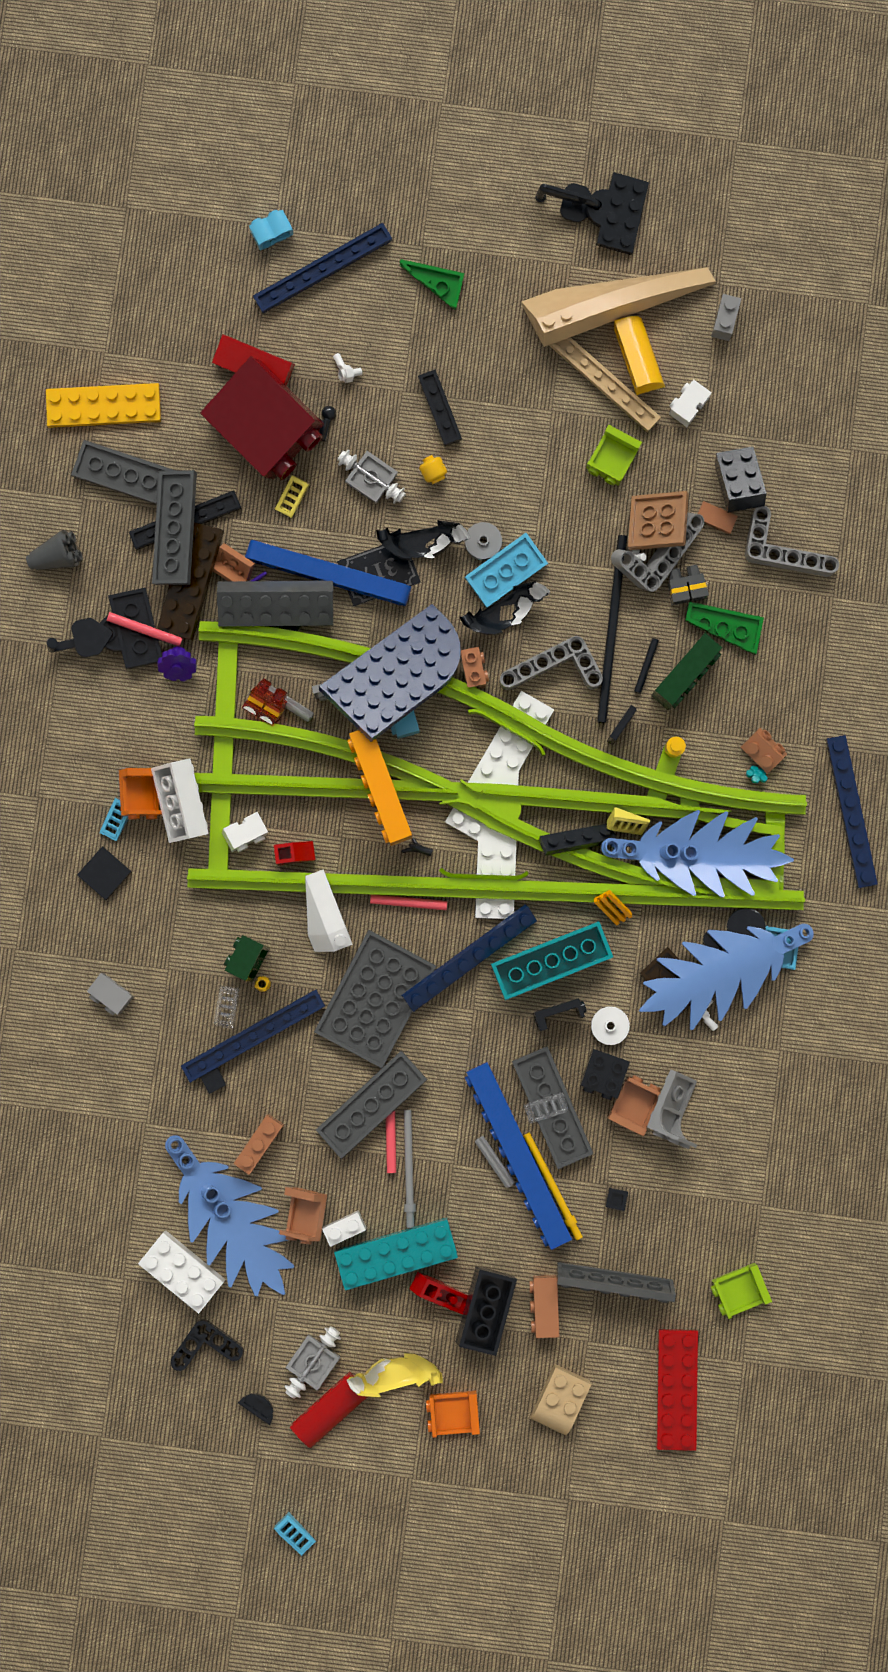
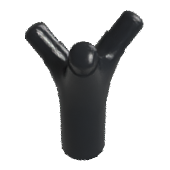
[401,838,433,856]

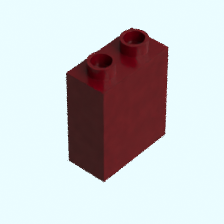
[200,356,324,480]

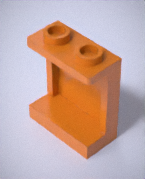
[119,768,162,820]
[426,1391,480,1438]

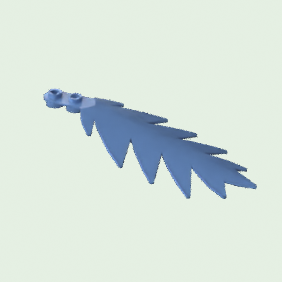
[601,810,794,898]
[639,924,814,1030]
[165,1135,294,1297]

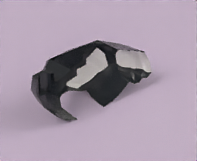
[376,520,470,561]
[459,581,550,635]

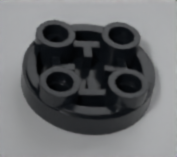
[727,908,766,938]

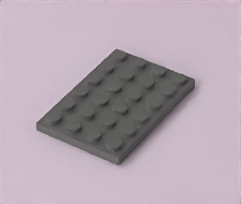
[314,930,436,1068]

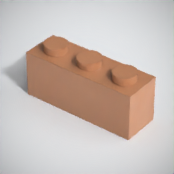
[233,1114,284,1175]
[529,1275,559,1338]

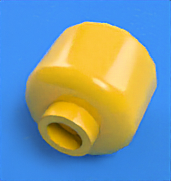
[419,455,447,485]

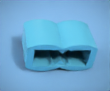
[249,210,293,250]

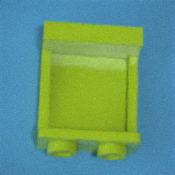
[586,425,642,486]
[710,1263,772,1319]

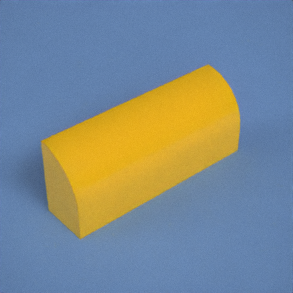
[614,316,665,395]

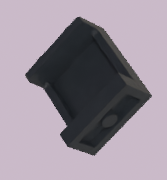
[533,998,587,1031]

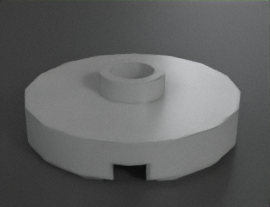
[465,522,502,560]

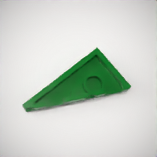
[400,259,464,310]

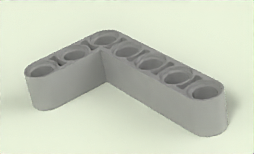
[745,506,839,577]
[611,512,704,592]
[499,636,603,690]

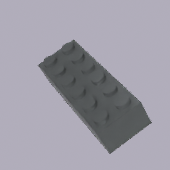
[217,581,334,626]

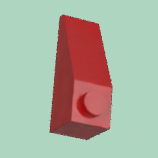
[409,1272,468,1315]

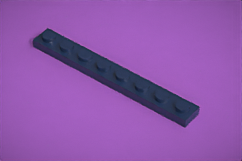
[253,223,392,314]
[826,735,878,889]
[402,904,537,1012]
[181,990,325,1083]

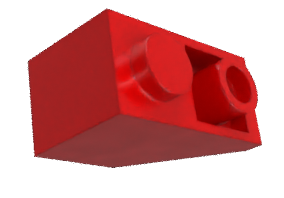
[274,841,316,866]

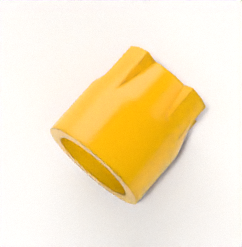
[255,976,271,992]

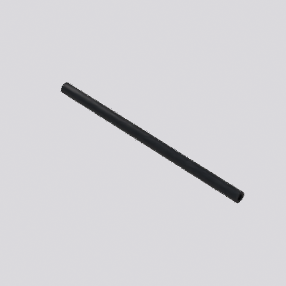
[597,535,627,723]

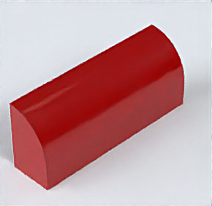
[212,334,295,385]
[290,1371,369,1448]

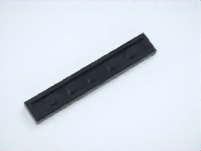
[129,490,242,550]

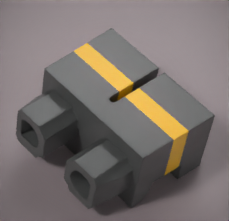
[668,565,709,606]

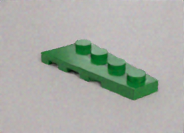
[685,602,764,655]

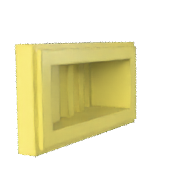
[275,475,310,518]
[607,807,650,835]

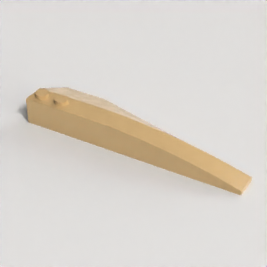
[521,267,716,347]

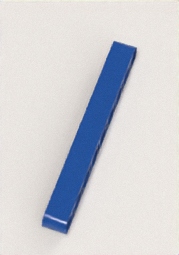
[245,540,412,606]

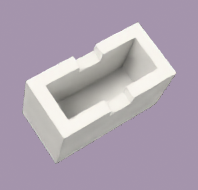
[669,379,712,427]
[222,812,268,853]
[322,1210,366,1247]

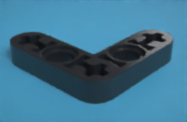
[171,1319,244,1371]

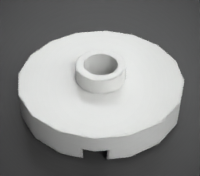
[591,1007,630,1045]

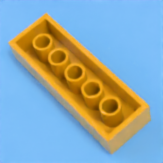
[347,730,412,846]

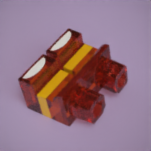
[242,679,288,726]

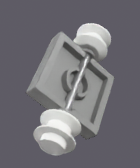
[337,450,406,504]
[284,1327,341,1399]

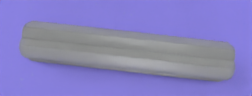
[263,684,314,722]
[475,1136,514,1188]

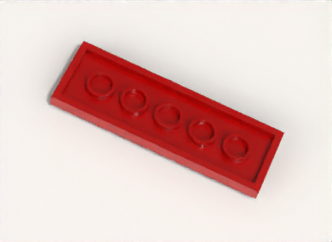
[656,1329,698,1451]

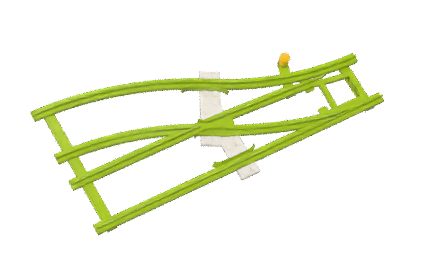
[187,621,807,919]

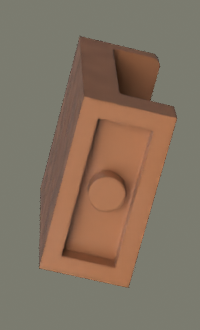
[607,1075,661,1136]
[279,1187,327,1245]

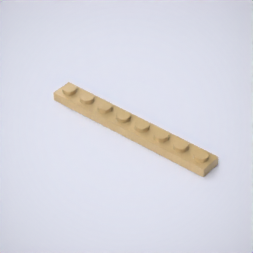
[536,333,661,433]

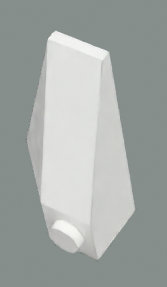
[305,869,353,952]

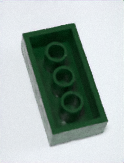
[651,633,723,710]
[224,935,270,982]

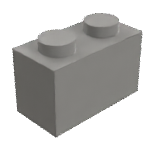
[711,294,741,341]
[87,973,134,1015]

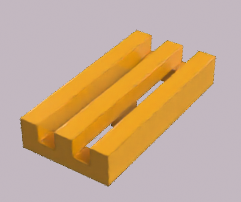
[594,890,632,926]

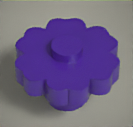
[157,646,197,681]

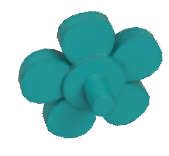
[746,765,768,784]

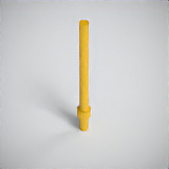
[523,1132,583,1241]

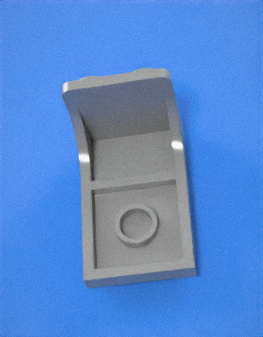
[647,1069,697,1149]

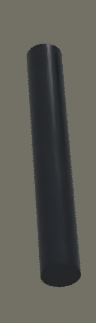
[634,638,659,694]

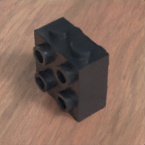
[580,1048,630,1101]

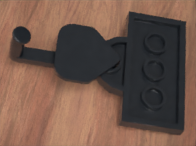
[535,172,649,255]
[46,587,162,670]

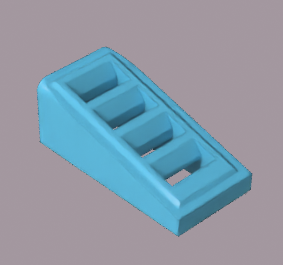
[99,798,128,841]
[274,1512,316,1556]

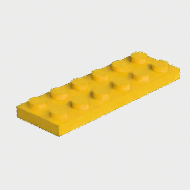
[46,383,161,428]

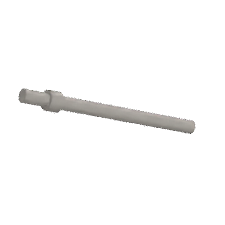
[404,1110,416,1228]

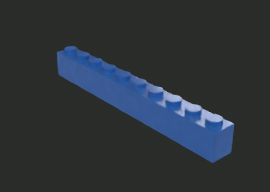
[465,1062,572,1250]

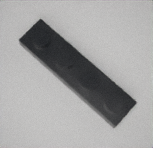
[418,369,462,447]
[538,823,617,856]

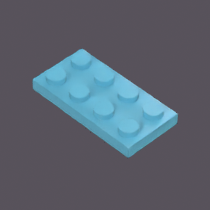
[464,533,548,608]

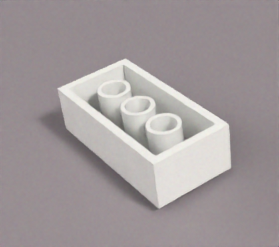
[151,759,209,843]
[138,1231,226,1314]

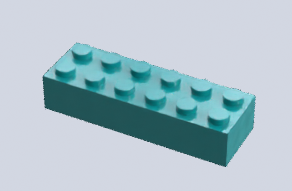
[490,921,613,1000]
[334,1217,458,1291]

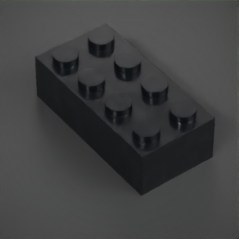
[455,1266,517,1356]

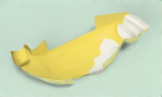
[347,1353,443,1397]

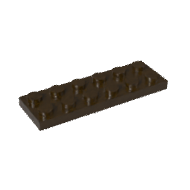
[157,523,224,640]

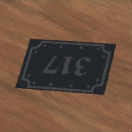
[337,545,421,607]

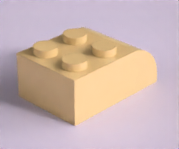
[530,1364,591,1436]

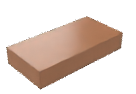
[698,501,738,534]

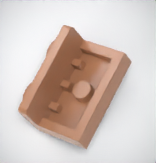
[213,543,255,581]
[461,647,489,689]
[741,728,787,774]

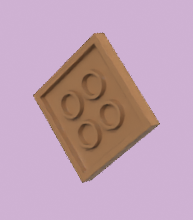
[628,491,689,550]

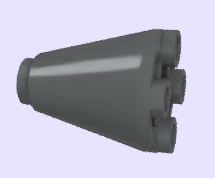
[26,530,83,570]

